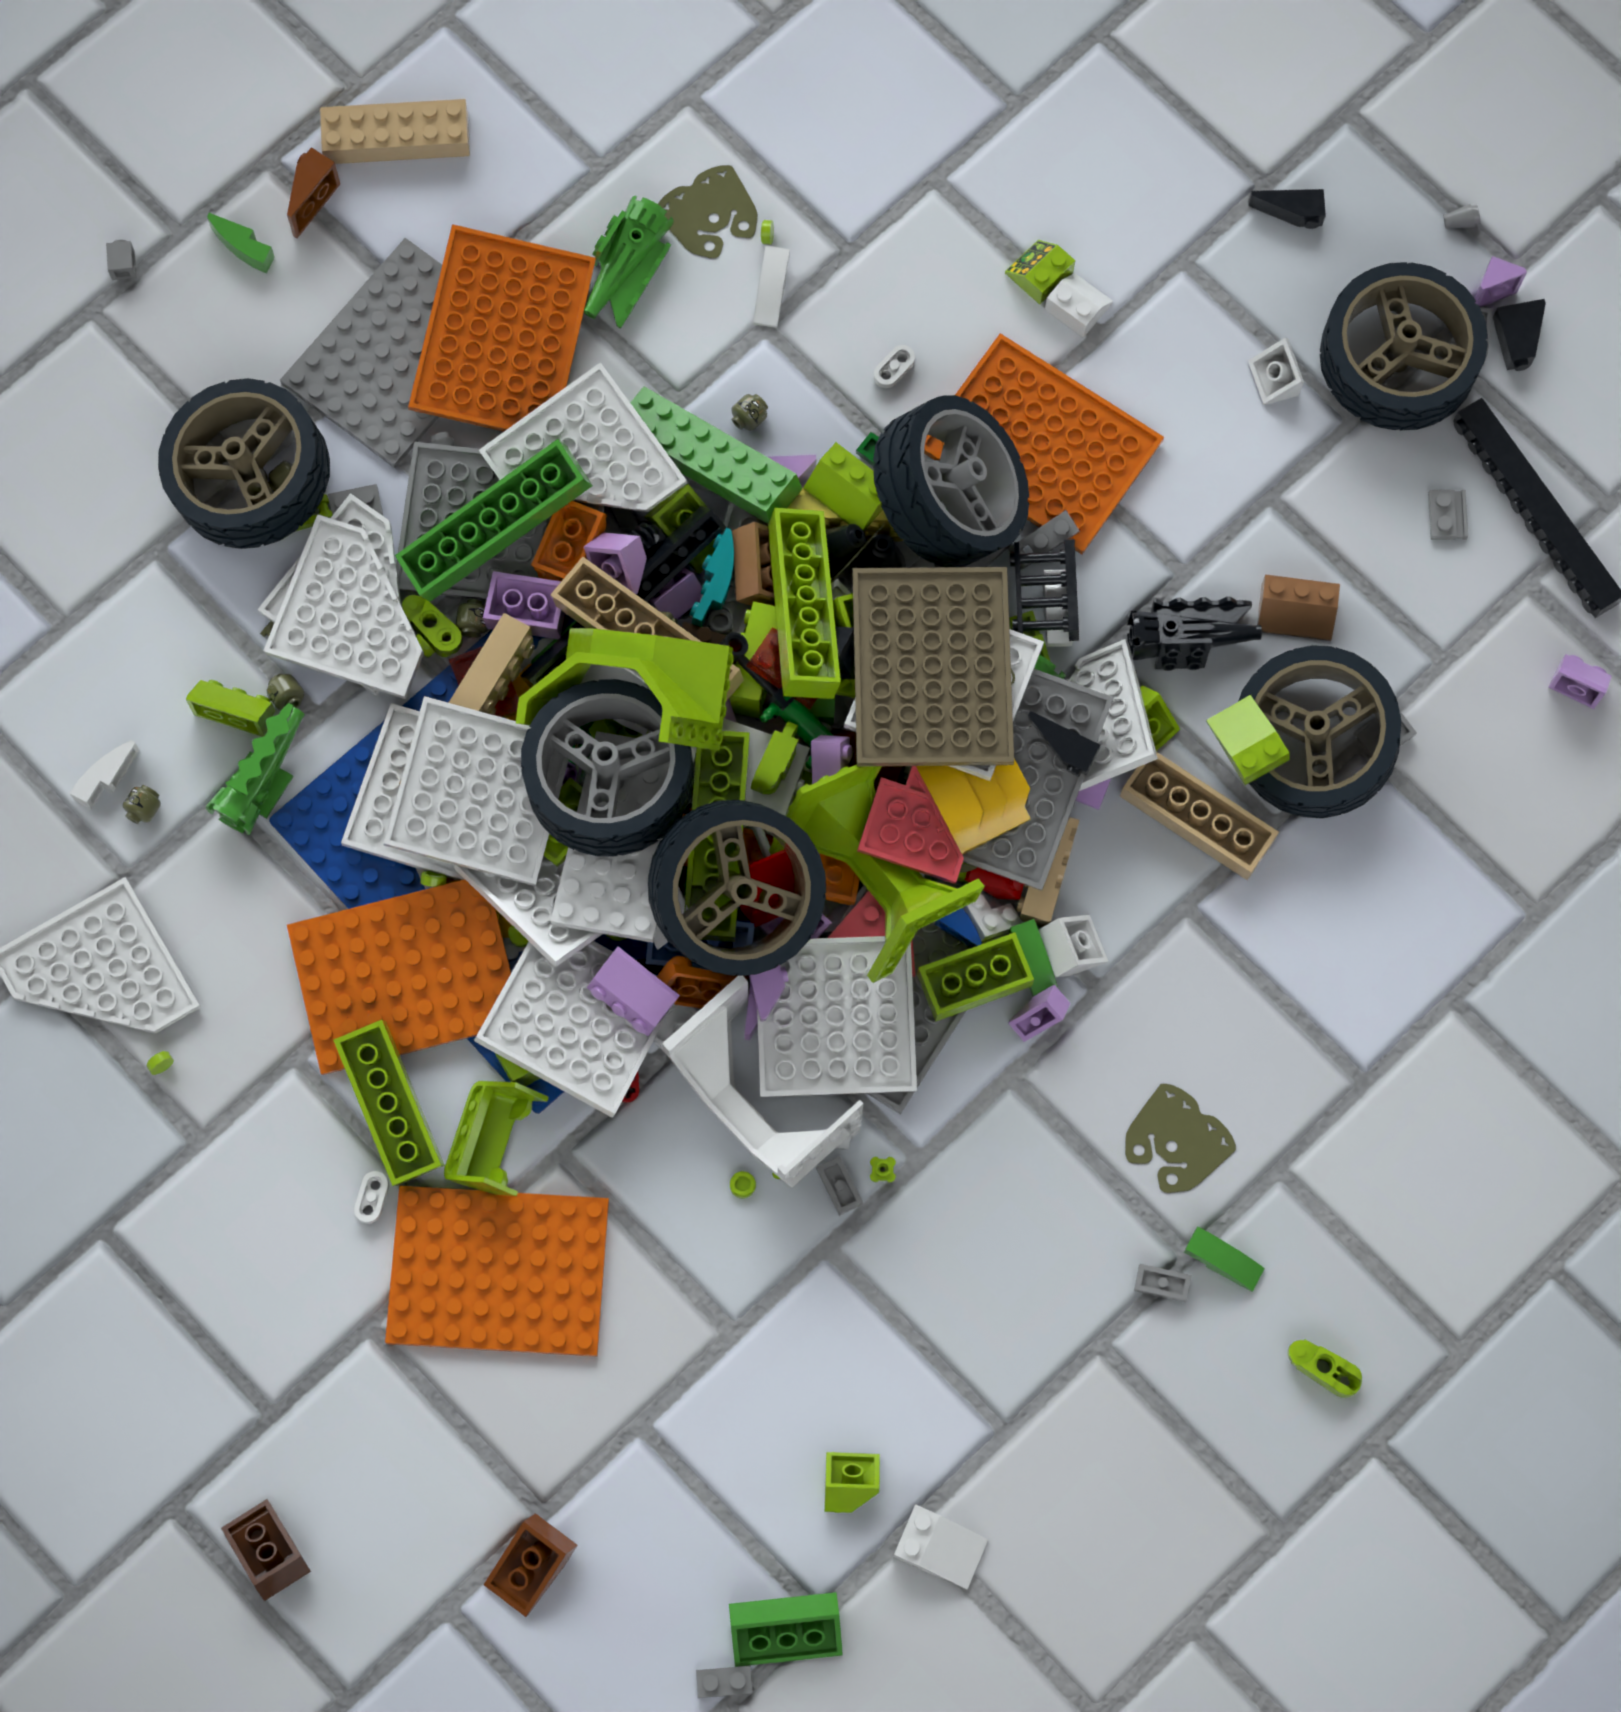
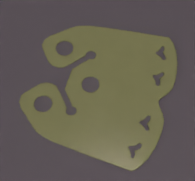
[658,165,758,258]
[831,523,885,583]
[1125,1084,1236,1193]

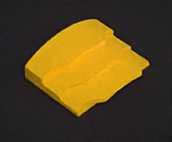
[916,758,1031,855]

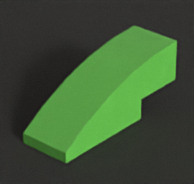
[207,213,275,274]
[1009,919,1058,997]
[1183,1226,1265,1292]

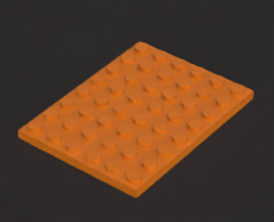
[408,224,596,432]
[924,333,1164,555]
[287,879,511,1075]
[385,1186,609,1357]

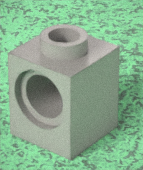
[106,240,136,280]

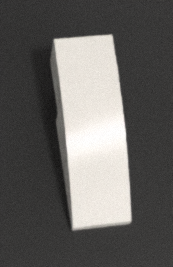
[753,246,790,328]
[1043,570,1073,647]
[69,740,139,810]

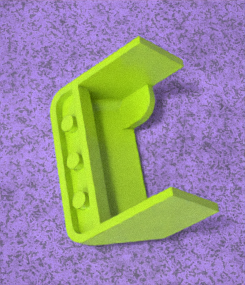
[444,1081,549,1196]

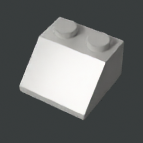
[1045,273,1113,338]
[1039,915,1108,977]

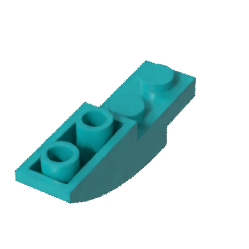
[690,527,734,627]

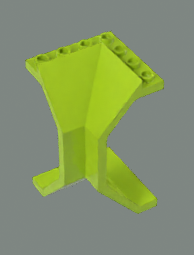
[516,628,733,751]
[769,764,985,983]

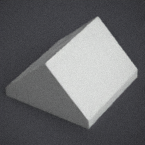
[1248,338,1304,405]

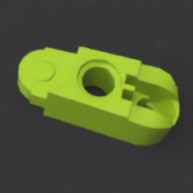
[402,595,463,657]
[751,721,798,795]
[1287,1339,1362,1398]

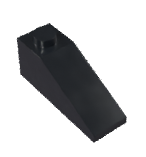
[1248,189,1326,229]
[1028,711,1100,777]

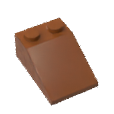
[287,147,340,238]
[483,1513,578,1617]

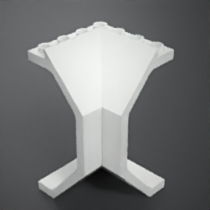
[662,976,863,1187]

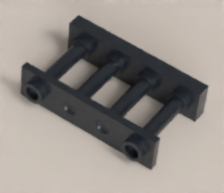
[1010,539,1079,641]

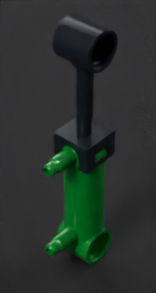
[719,632,853,769]

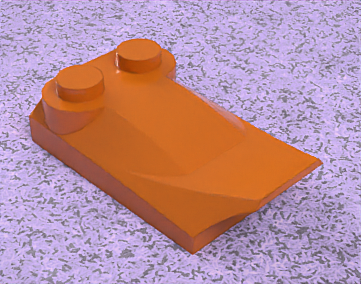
[531,501,607,581]
[656,956,749,1009]

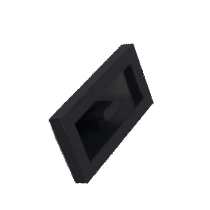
[835,626,855,679]

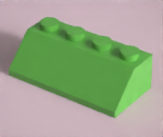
[729,1592,843,1667]

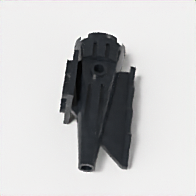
[1127,596,1262,671]

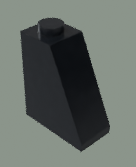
[1492,299,1546,371]

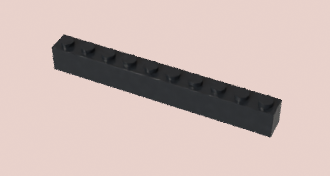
[1453,398,1621,618]
[520,506,726,688]

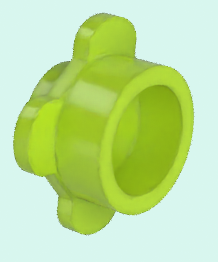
[870,1157,896,1183]

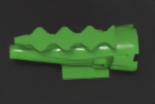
[584,196,674,329]
[206,703,305,835]

